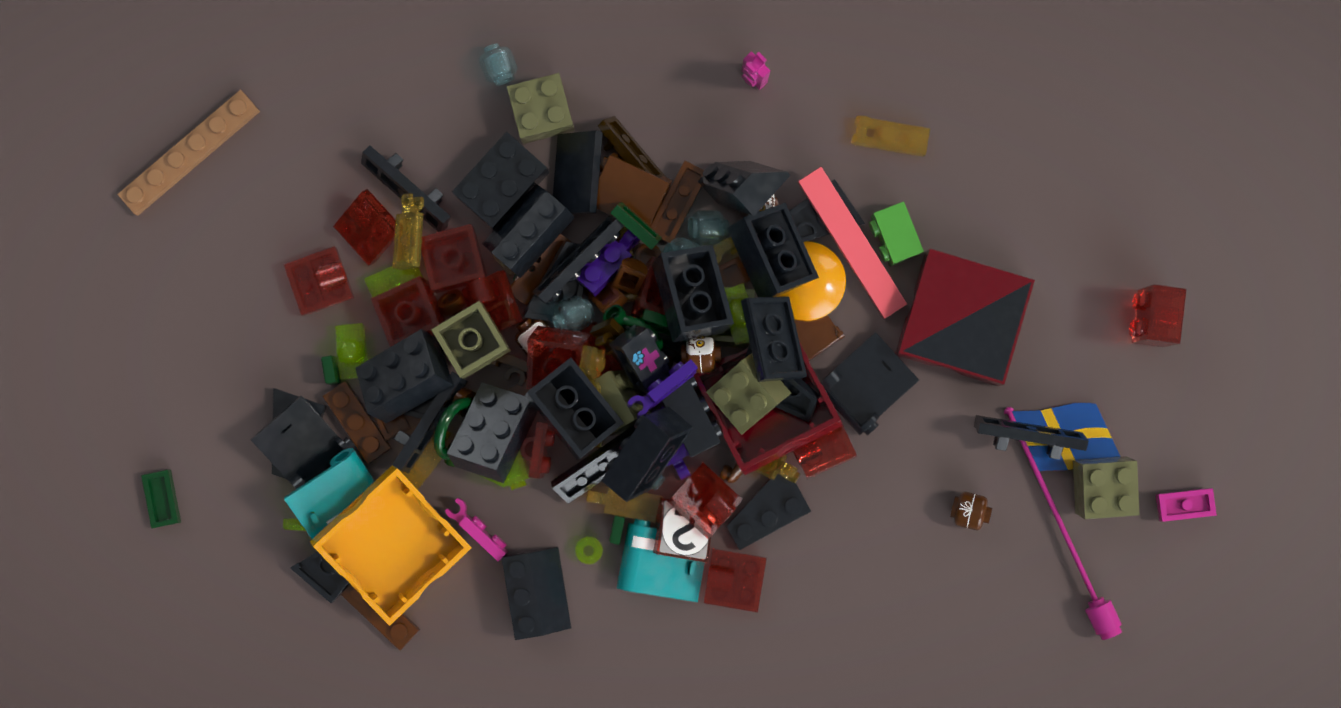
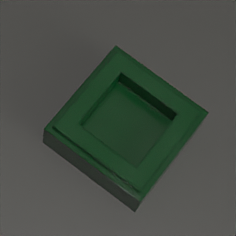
[321,355,341,385]
[609,515,625,545]

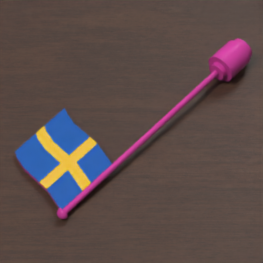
[1004,403,1122,640]

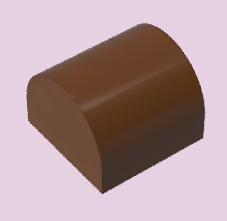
[612,257,648,296]

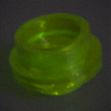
[575,537,603,564]

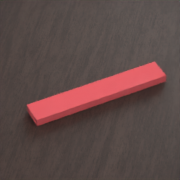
[798,167,907,319]

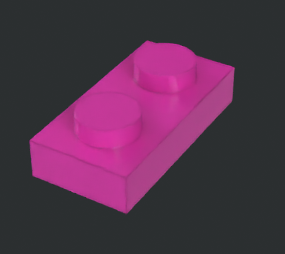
[1156,488,1217,522]

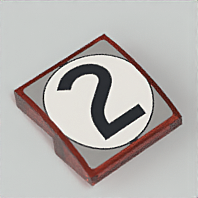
[653,497,713,563]

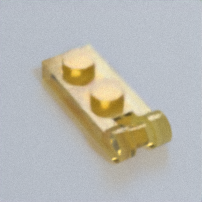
[851,116,930,157]

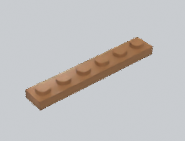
[117,89,261,216]

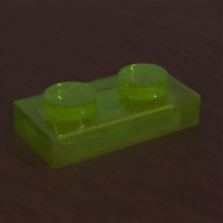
[364,257,425,304]

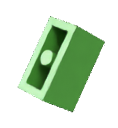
[869,201,924,266]

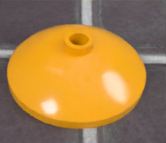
[777,241,846,321]

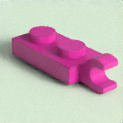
[741,51,771,90]
[445,498,508,562]

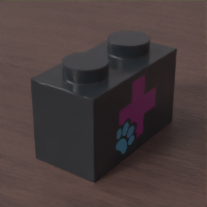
[609,325,670,393]

